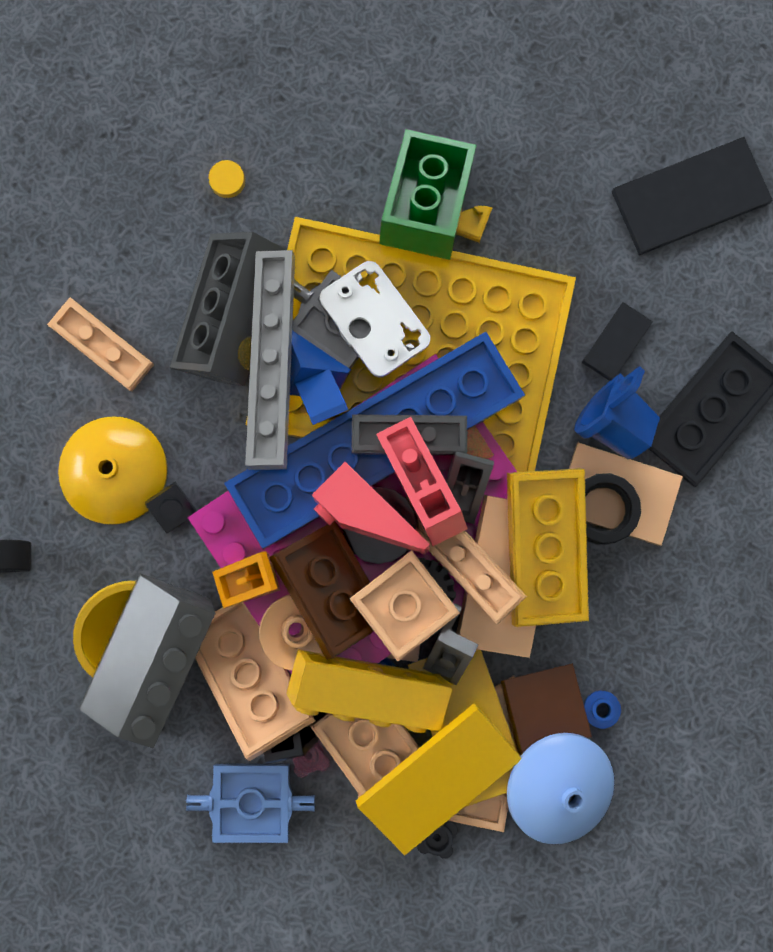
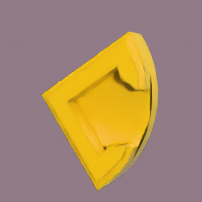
[456,206,492,243]

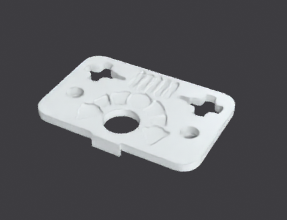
[320,261,430,377]

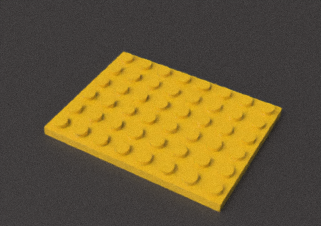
[245,217,576,472]

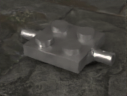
[292,270,394,369]

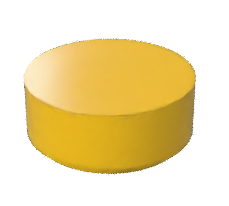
[208,160,245,198]

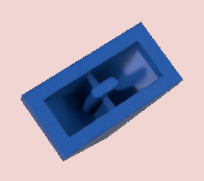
[290,330,351,396]
[295,369,349,425]

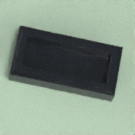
[582,302,653,381]

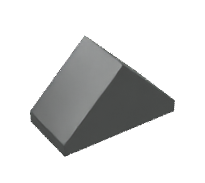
[446,451,494,524]

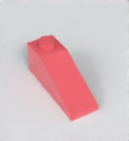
[376,417,468,546]
[312,462,430,555]

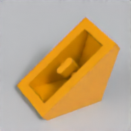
[212,551,281,608]

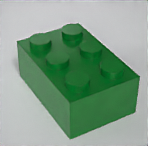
[379,129,476,260]

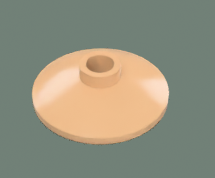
[259,595,323,671]

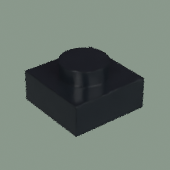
[145,481,197,534]

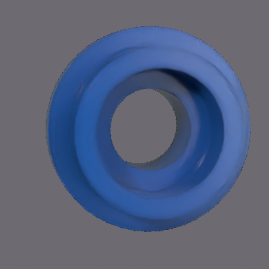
[584,690,621,729]

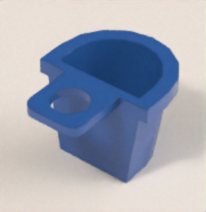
[574,367,660,459]

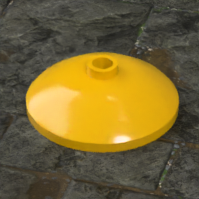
[58,417,167,525]
[73,581,136,678]

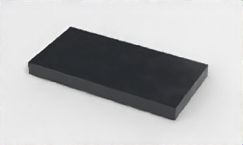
[611,137,773,255]
[649,331,773,487]

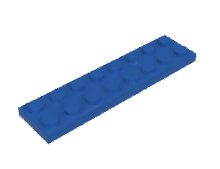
[224,332,525,550]

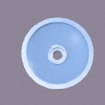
[507,733,614,844]

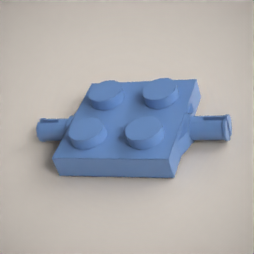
[186,764,315,843]

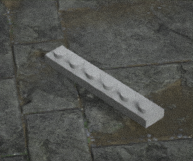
[245,250,295,470]

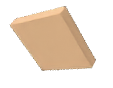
[350,551,460,662]

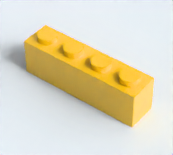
[286,650,453,733]

